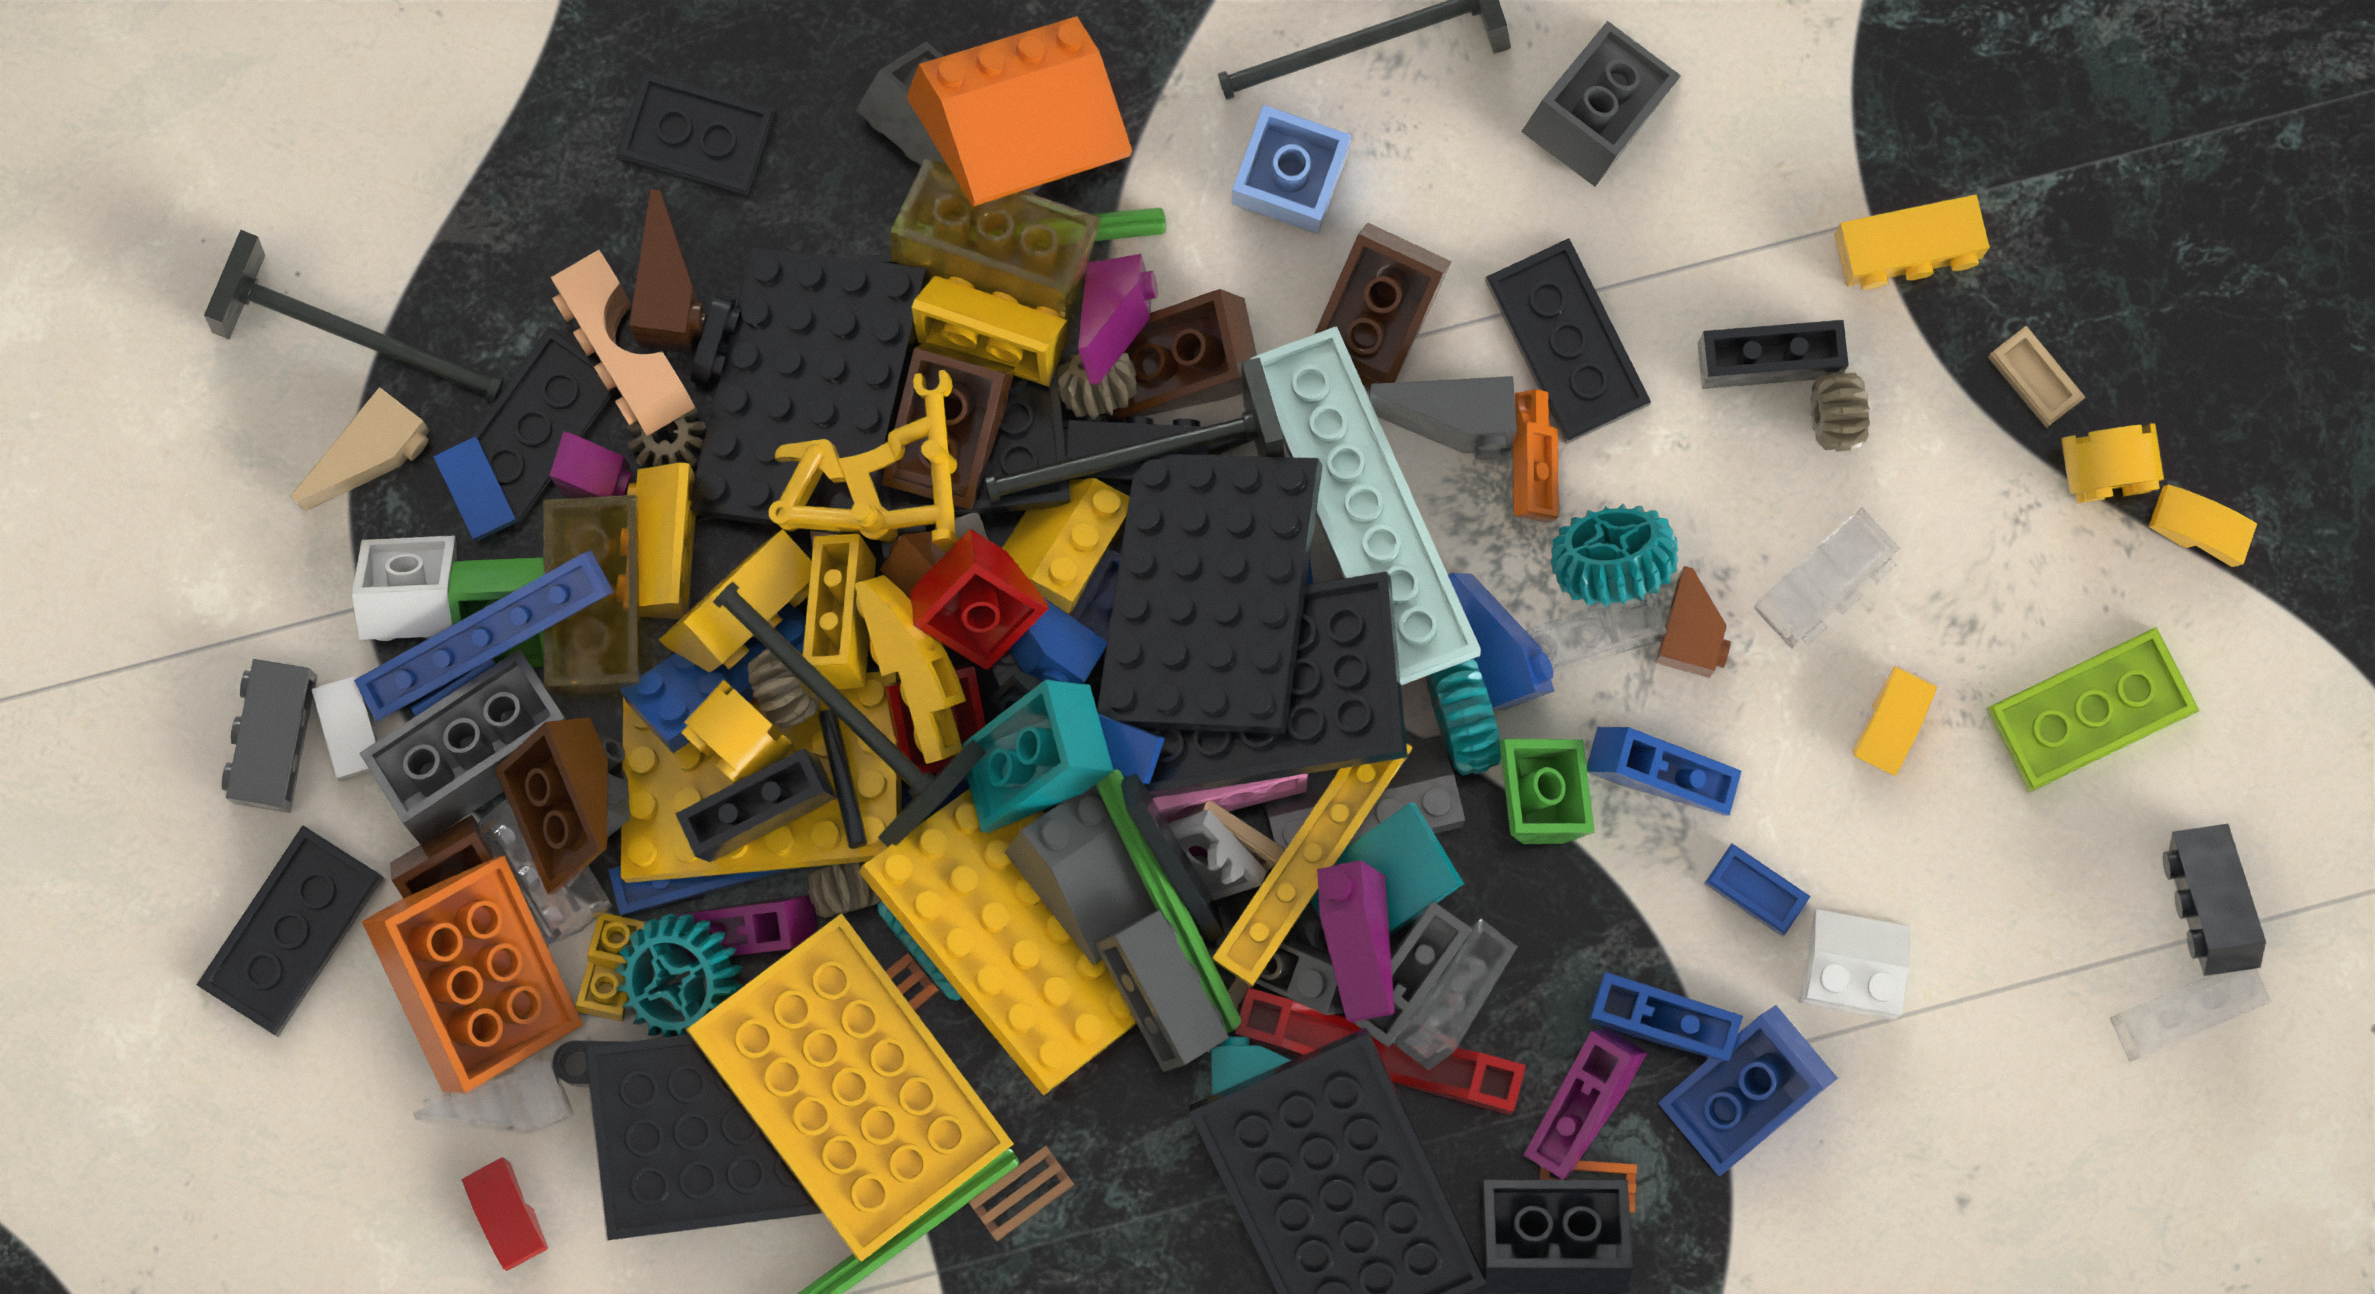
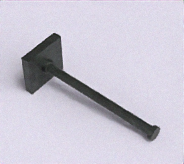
[1218,0,1511,100]
[204,229,504,403]
[984,357,1285,503]
[712,581,986,847]

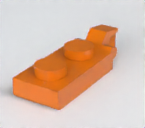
[1512,389,1559,522]

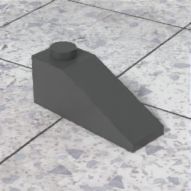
[1353,901,1472,1047]

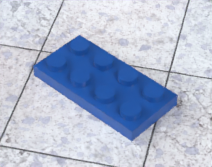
[621,602,806,753]

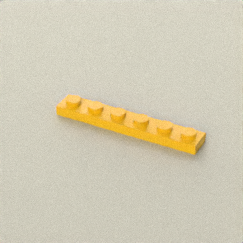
[1212,743,1413,987]

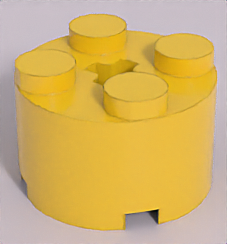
[2061,424,2164,504]
[681,680,794,783]

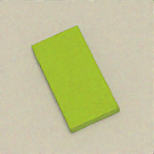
[1987,627,2200,793]

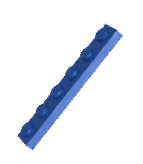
[354,550,614,722]

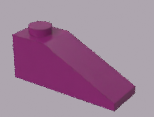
[1078,254,1158,385]
[1317,860,1394,1022]
[661,895,817,959]
[1524,1028,1647,1180]

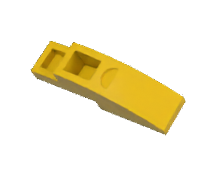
[854,575,966,764]

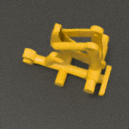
[769,370,960,552]

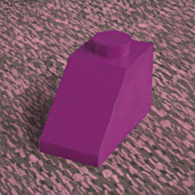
[549,431,634,510]

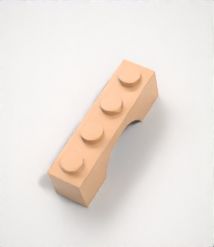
[551,250,695,436]

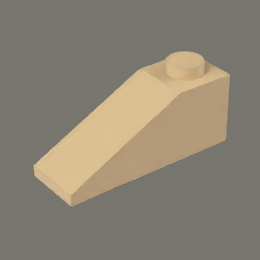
[290,387,430,511]

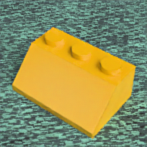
[911,276,1069,387]
[620,463,696,619]
[1002,478,1130,616]
[658,529,812,673]

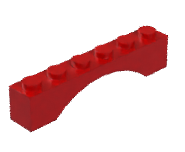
[1234,987,1526,1116]

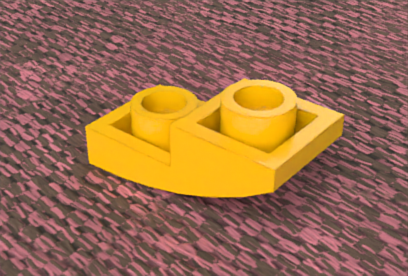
[2149,484,2257,567]
[1852,665,1937,776]
[576,912,646,1022]

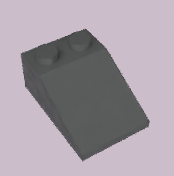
[1521,21,1681,187]
[1369,376,1517,460]
[1005,785,1157,966]

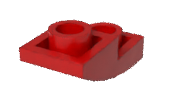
[461,1157,548,1271]

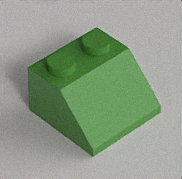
[448,557,554,667]
[1499,739,1595,844]

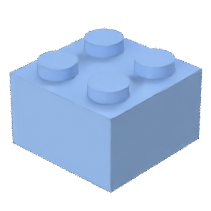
[1231,105,1351,234]

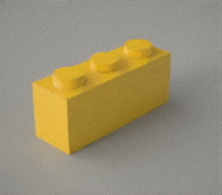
[1834,194,1990,290]
[803,533,876,689]

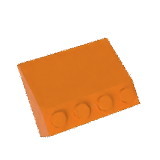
[906,16,1132,207]
[361,855,583,1093]

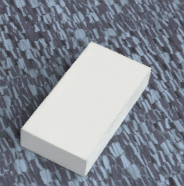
[311,675,377,781]

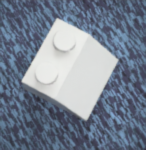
[352,536,457,641]
[1800,909,1910,1020]

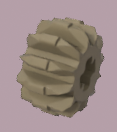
[1057,353,1137,420]
[1810,371,1870,452]
[627,408,707,468]
[748,649,820,729]
[808,862,882,918]

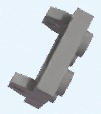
[1168,809,1267,900]

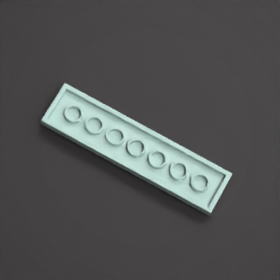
[1250,326,1481,685]

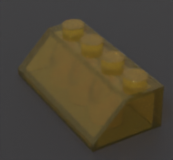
[890,157,1100,320]
[543,495,640,695]

